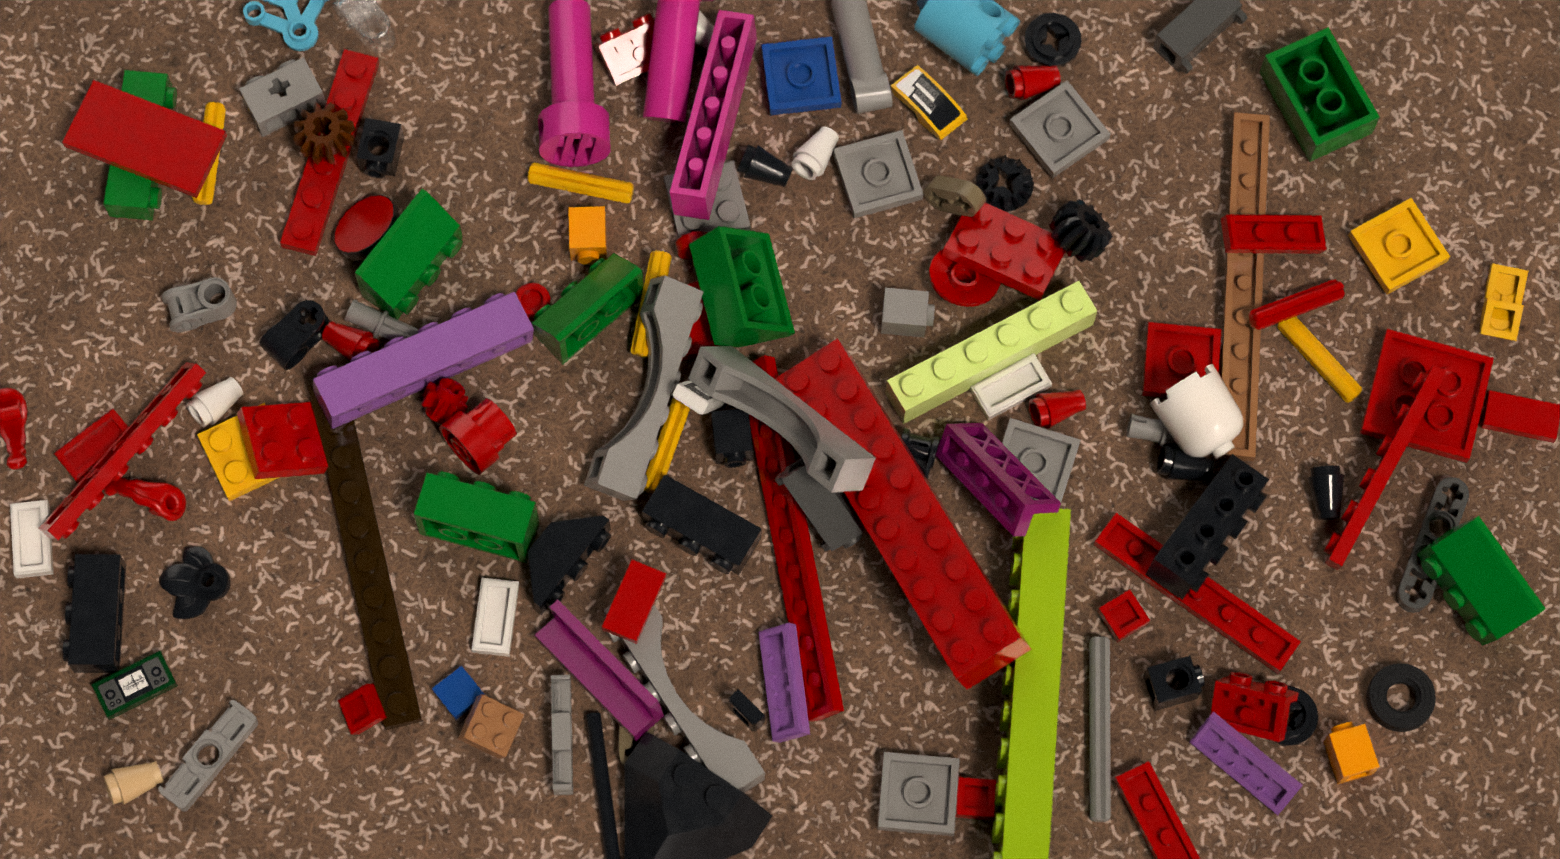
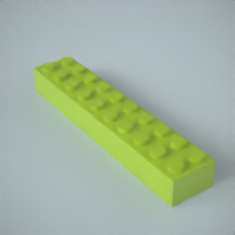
[991,508,1071,859]

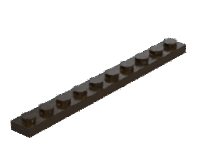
[306,375,423,730]

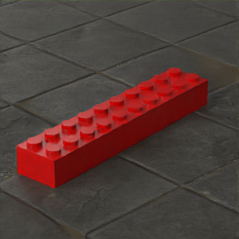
[776,338,1031,690]

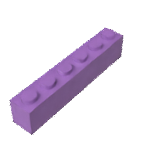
[313,292,534,429]

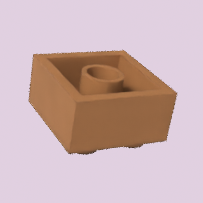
[458,694,525,759]

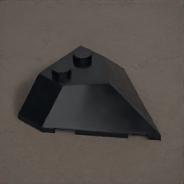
[624,732,772,859]

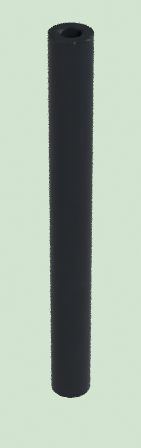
[586,713,621,859]

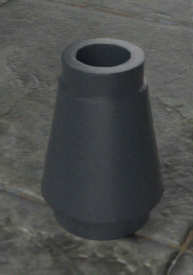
[737,144,793,188]
[1157,444,1214,482]
[1307,465,1344,520]

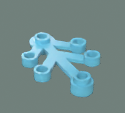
[243,0,328,51]

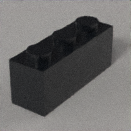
[642,475,762,575]
[63,554,126,673]

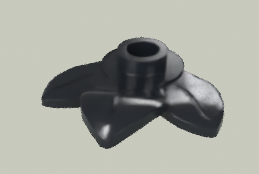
[159,546,231,620]

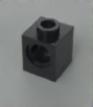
[356,118,404,178]
[711,409,753,468]
[1143,656,1205,711]

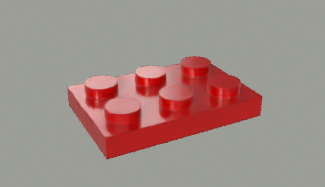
[942,203,1066,301]

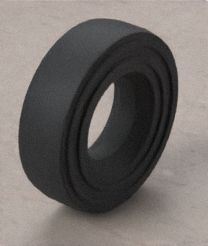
[1366,663,1436,732]

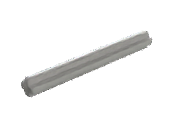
[1089,636,1111,822]

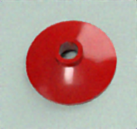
[929,249,1001,307]

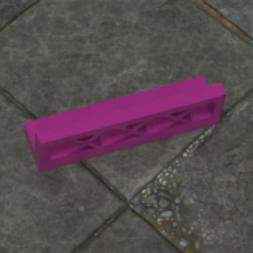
[936,423,1061,537]
[535,599,664,741]

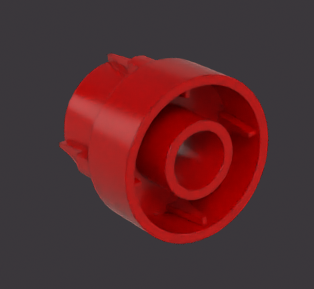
[439,398,517,475]

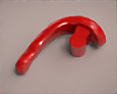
[0,388,28,470]
[103,478,186,521]

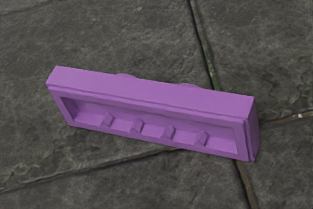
[758,623,810,743]
[1189,712,1303,815]

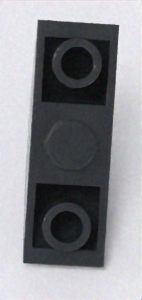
[528,515,611,615]

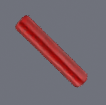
[1248,279,1345,330]

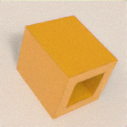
[568,206,607,265]
[1323,722,1380,784]

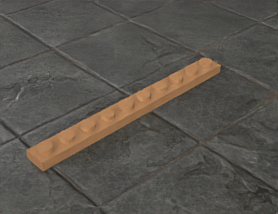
[1217,112,1270,461]

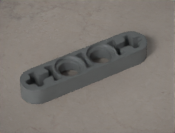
[1396,477,1469,613]

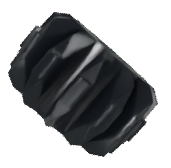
[1049,199,1112,262]

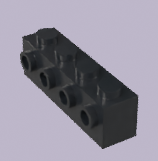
[1145,454,1269,600]

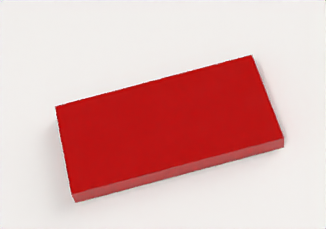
[62,80,227,198]

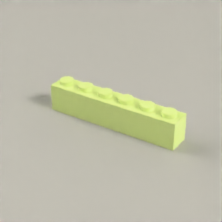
[885,281,1097,424]

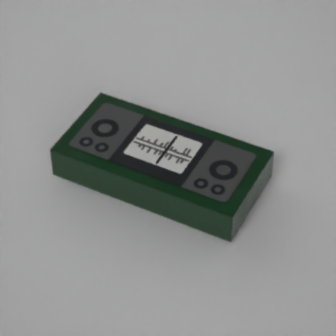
[92,651,178,720]

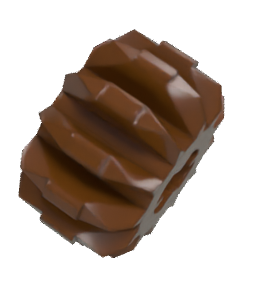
[293,102,355,165]

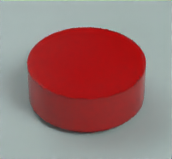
[675,231,707,260]
[516,283,551,321]

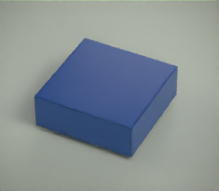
[432,666,485,720]

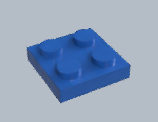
[761,37,841,116]

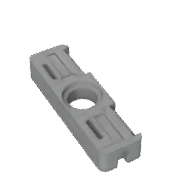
[551,675,573,795]
[159,700,258,811]

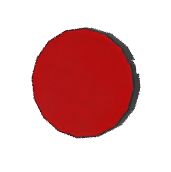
[334,195,400,261]

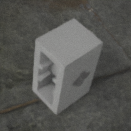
[239,57,326,137]

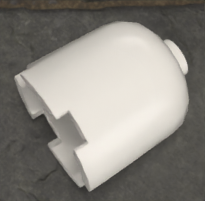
[1150,364,1243,459]

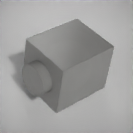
[881,287,935,337]

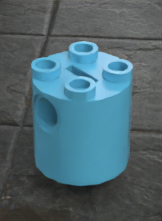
[914,0,1020,76]

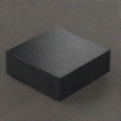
[729,689,765,732]

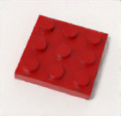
[1360,329,1494,463]

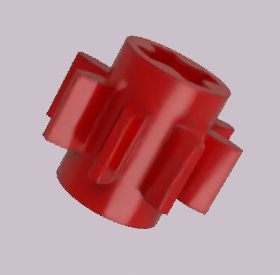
[421,378,469,424]

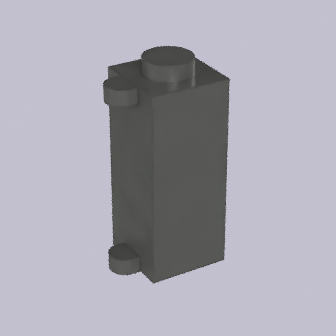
[1153,0,1247,74]
[774,458,865,551]

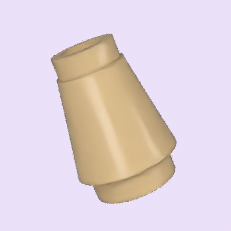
[103,761,163,805]

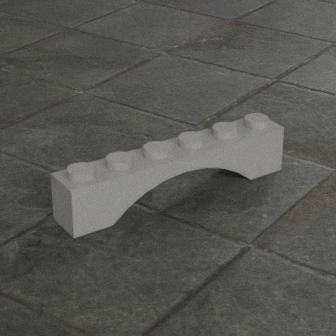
[584,275,704,501]
[688,346,876,493]
[602,605,765,793]

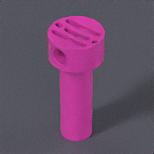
[538,0,611,167]
[643,0,714,123]

